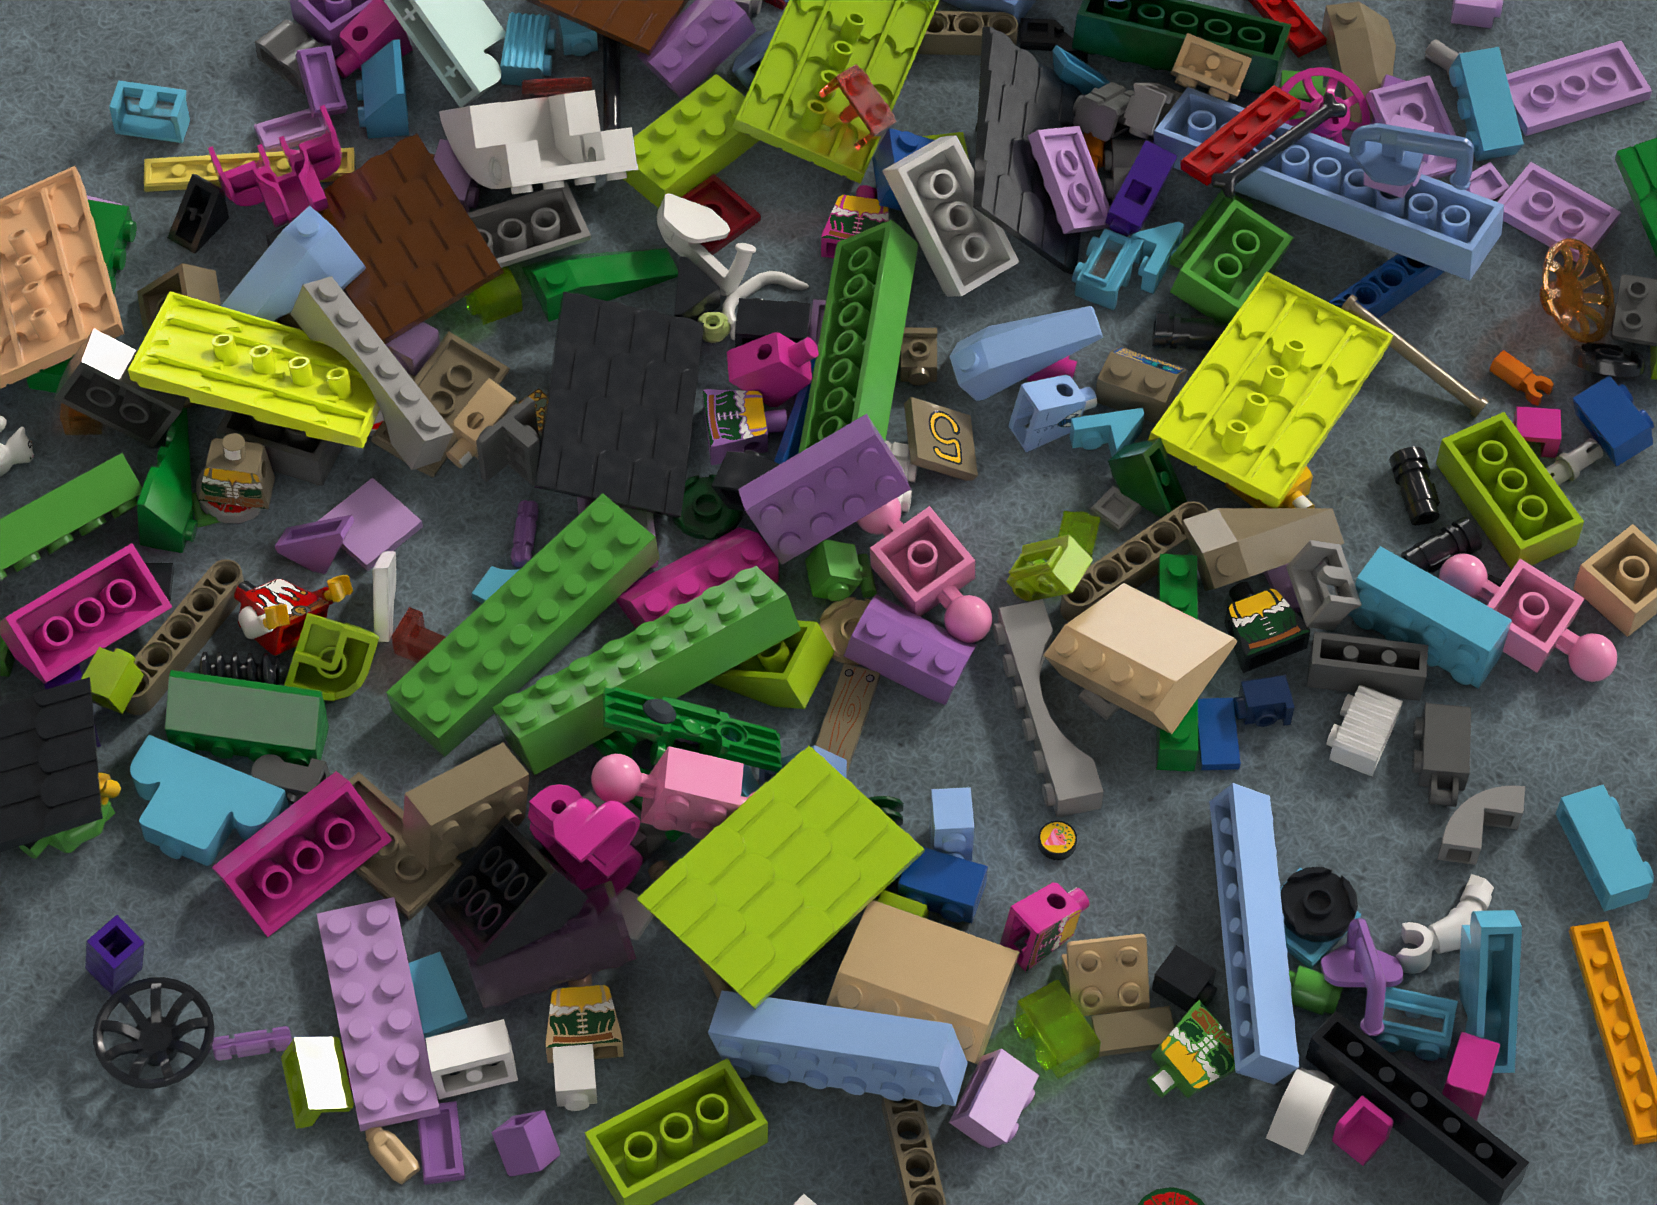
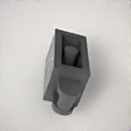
[1412,703,1471,807]

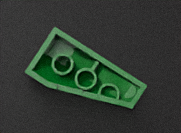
[522,248,678,322]
[137,407,198,553]

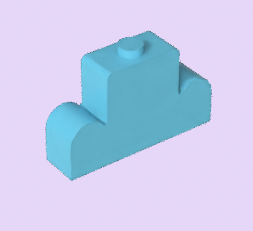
[130,735,289,866]
[1459,910,1522,1073]

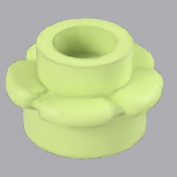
[698,312,731,343]

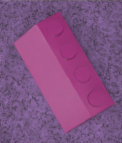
[616,527,779,629]
[0,543,172,684]
[212,771,392,937]

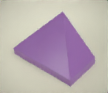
[275,515,354,574]

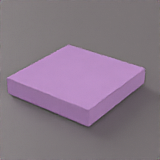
[318,478,423,571]

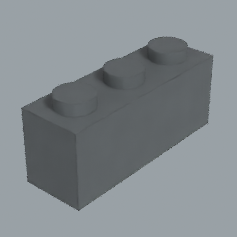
[1307,631,1428,701]

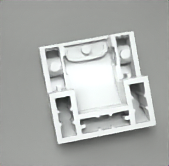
[439,90,639,194]

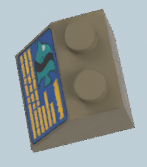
[1095,346,1187,424]

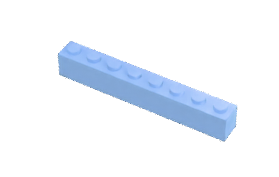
[1209,783,1299,1085]

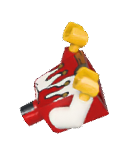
[234,575,353,656]

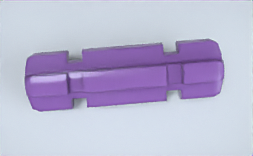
[511,500,539,567]
[212,1026,292,1061]

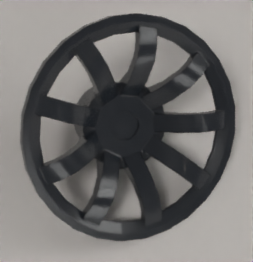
[93,977,215,1089]

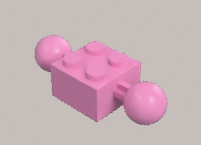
[856,498,992,643]
[1439,554,1617,682]
[591,746,757,839]

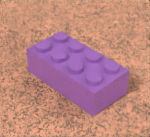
[738,414,911,564]

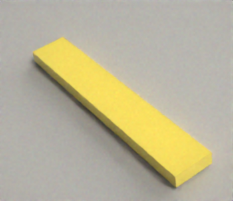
[144,147,355,192]

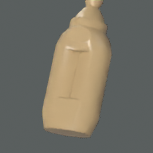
[365,1127,421,1185]

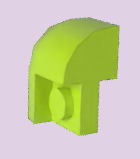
[284,613,379,701]

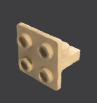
[1170,33,1252,101]
[1062,934,1150,1017]

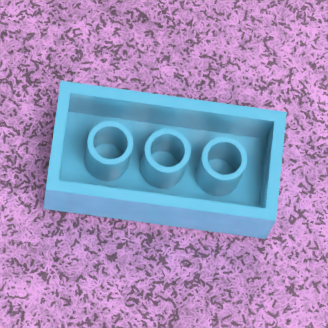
[1348,546,1512,689]

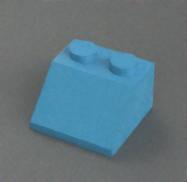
[356,39,409,139]

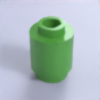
[1289,965,1343,1015]

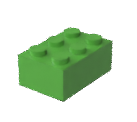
[1170,199,1294,324]

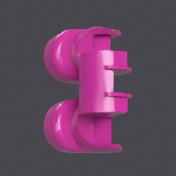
[208,105,342,228]
[528,784,643,923]

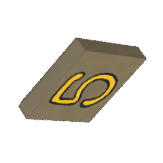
[904,397,978,481]

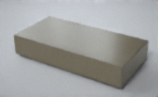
[1091,1006,1174,1057]

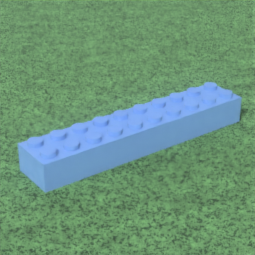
[1154,87,1504,281]

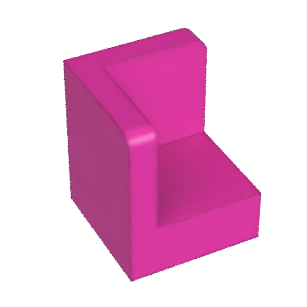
[1512,406,1561,458]
[1332,1095,1394,1166]

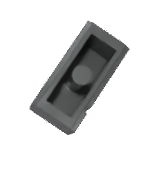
[1073,82,1135,142]

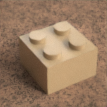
[1573,524,1657,637]

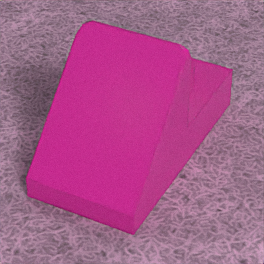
[1442,1031,1500,1121]

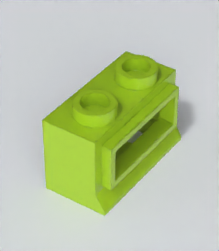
[1006,535,1093,602]

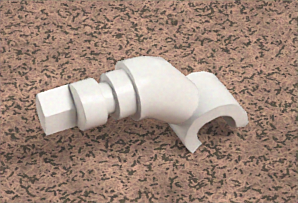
[1396,874,1494,974]

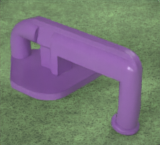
[1320,918,1403,1036]

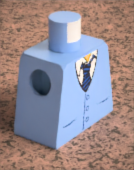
[1008,375,1097,452]

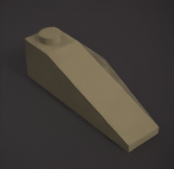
[1322,1,1396,133]
[137,263,221,408]
[1181,508,1345,591]

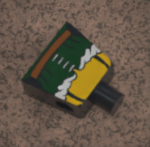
[1224,582,1311,673]

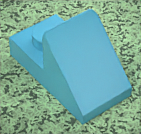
[1131,222,1184,294]
[1069,408,1144,456]

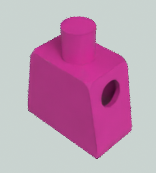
[335,0,413,79]
[727,332,819,407]

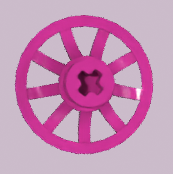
[1280,67,1370,146]

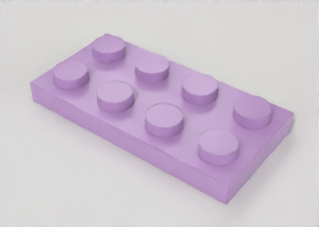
[1506,41,1652,136]

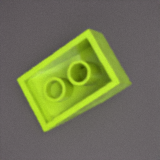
[707,620,835,709]

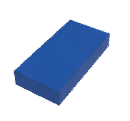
[1198,698,1241,771]

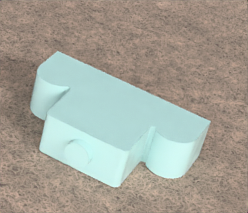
[384,0,506,107]

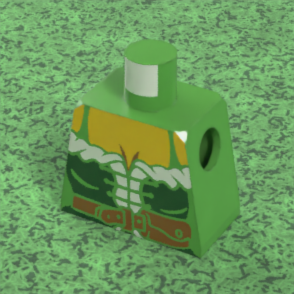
[1147,1000,1236,1098]

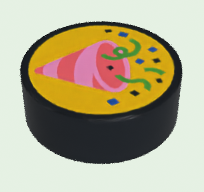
[1038,821,1077,860]

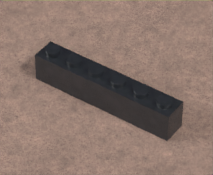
[1305,1011,1530,1205]

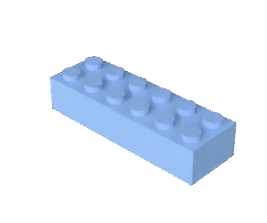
[708,990,968,1107]

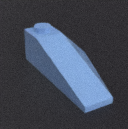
[221,206,366,323]
[950,306,1103,401]

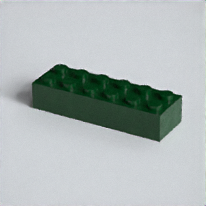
[1072,0,1292,94]

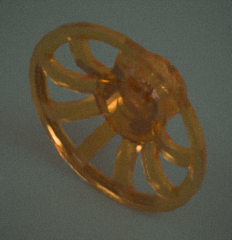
[1539,238,1615,343]

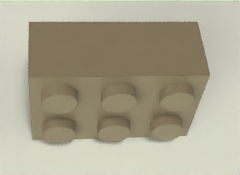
[402,742,529,871]

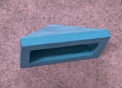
[1052,45,1110,95]

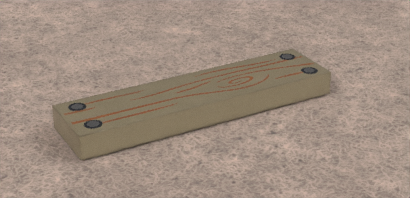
[815,663,880,776]

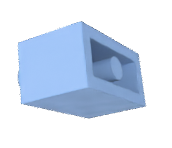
[929,787,974,861]

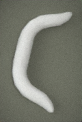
[722,271,809,340]

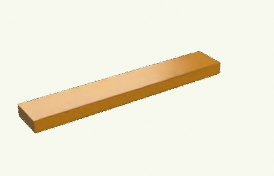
[1569,921,1657,1145]

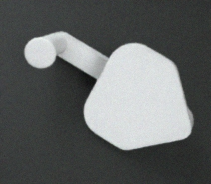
[657,194,756,296]

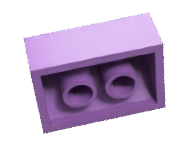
[637,0,756,99]
[844,595,976,705]

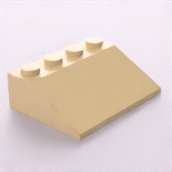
[1044,583,1237,734]
[826,900,1020,1065]

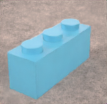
[1449,47,1524,161]
[1556,784,1654,912]

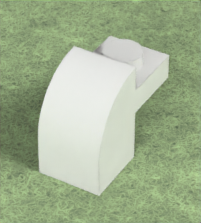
[1266,1067,1338,1155]

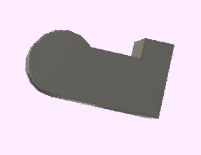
[252,754,330,804]

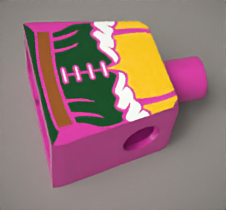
[821,185,889,258]
[1000,882,1090,972]

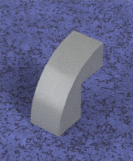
[1437,786,1525,865]

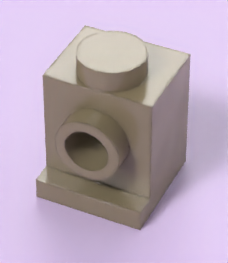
[900,327,937,386]

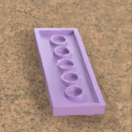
[317,897,440,1131]

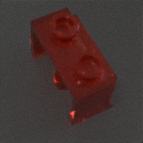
[818,64,897,150]

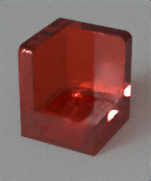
[391,607,446,663]

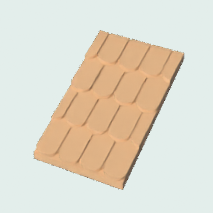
[0,166,124,389]

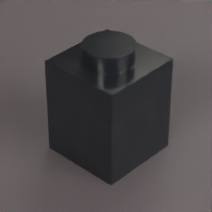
[1152,945,1217,1012]

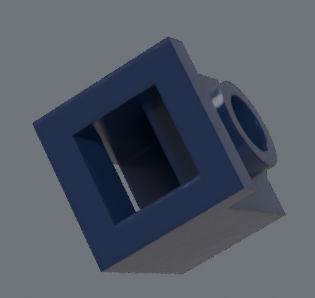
[1233,675,1295,727]

